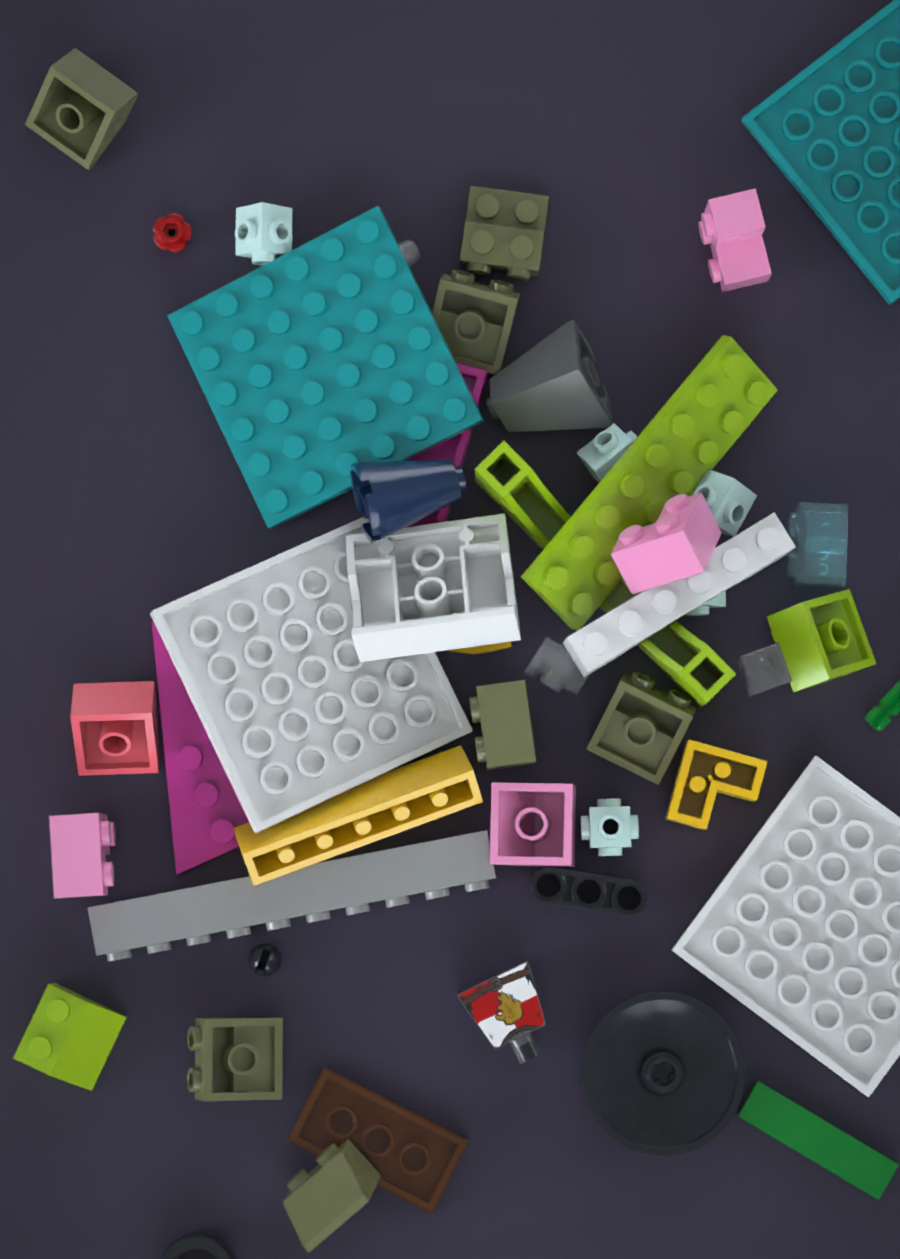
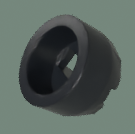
[248,944,281,976]

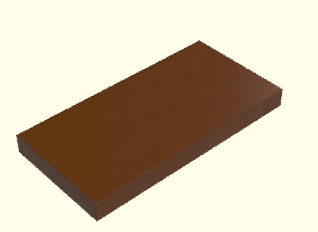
[288,1066,469,1214]

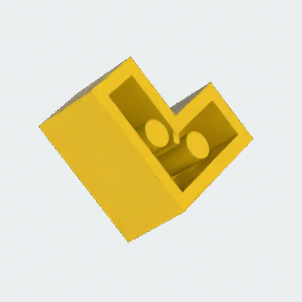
[665,740,768,830]

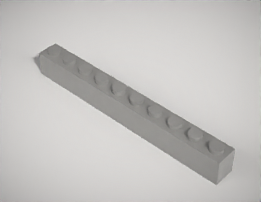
[88,830,496,962]

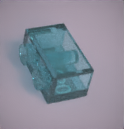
[787,502,849,588]

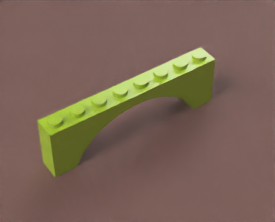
[475,441,736,708]

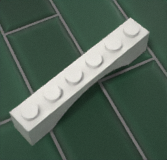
[563,512,796,677]

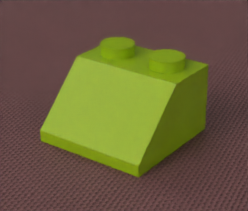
[767,589,877,692]
[13,982,127,1091]

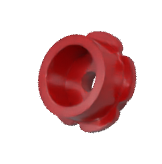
[153,213,192,252]

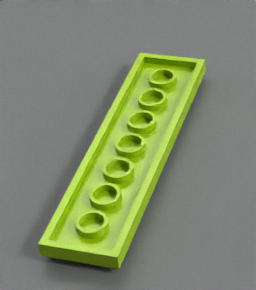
[521,335,778,631]

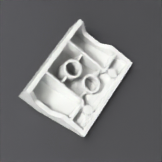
[345,513,521,662]

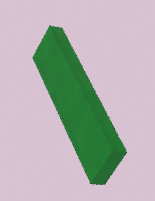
[737,1081,899,1200]

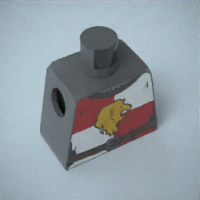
[457,960,546,1064]

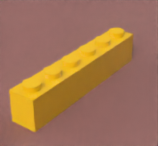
[233,745,483,886]

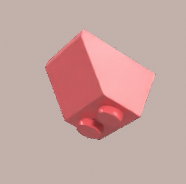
[70,681,159,776]

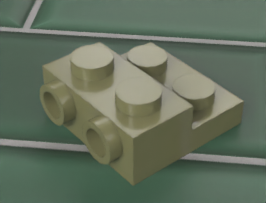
[460,186,549,281]
[432,269,520,375]
[587,671,697,785]
[187,1017,283,1101]

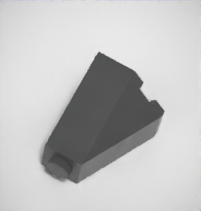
[486,320,612,432]

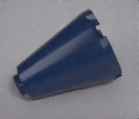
[350,460,466,543]

